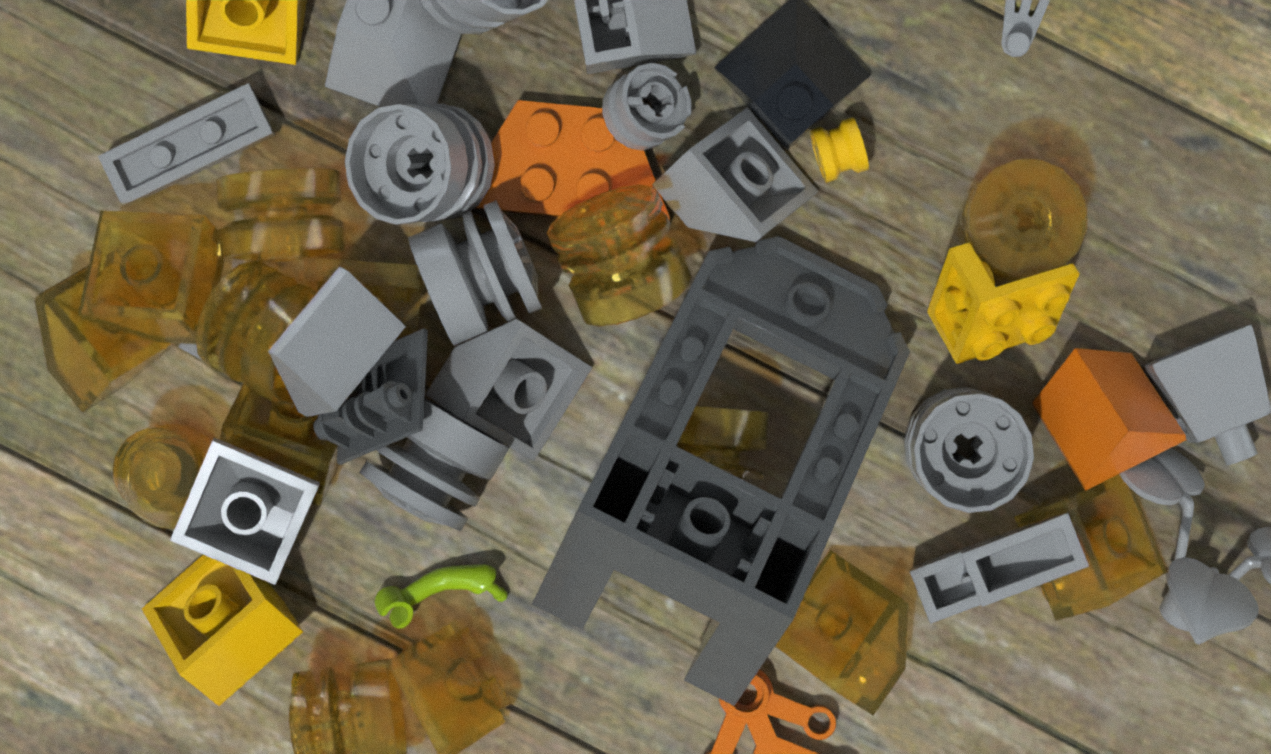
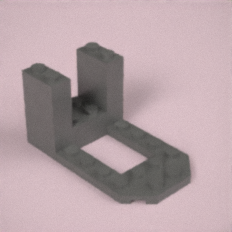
[532,236,910,706]

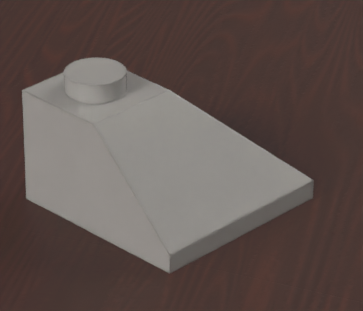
[325,0,462,107]
[652,107,818,242]
[425,319,593,461]
[170,438,320,585]

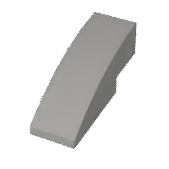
[909,512,1089,624]

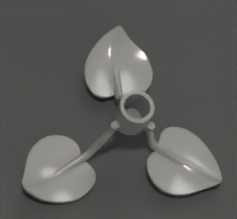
[1119,448,1271,644]

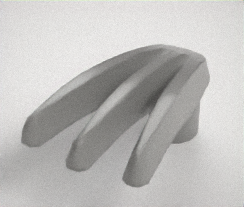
[1001,0,1050,57]

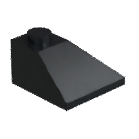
[714,0,871,150]

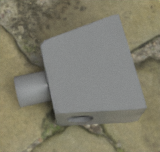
[1142,325,1271,466]

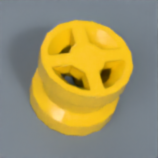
[810,117,869,183]

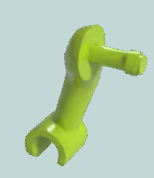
[375,564,508,629]

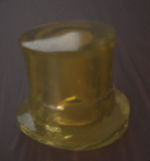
[113,424,212,529]

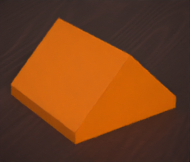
[1032,348,1186,491]

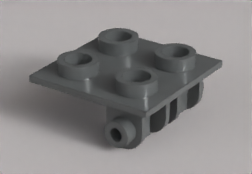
[314,328,428,465]

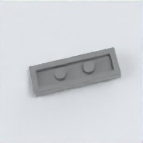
[98,83,276,208]

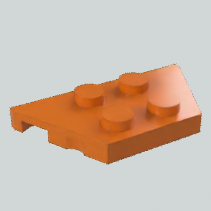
[474,100,670,228]

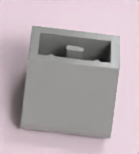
[574,0,696,75]

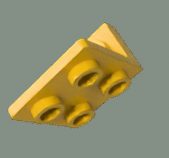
[927,242,1080,364]

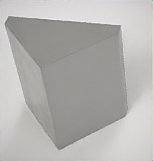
[268,267,406,417]

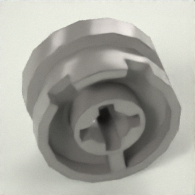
[602,63,691,151]

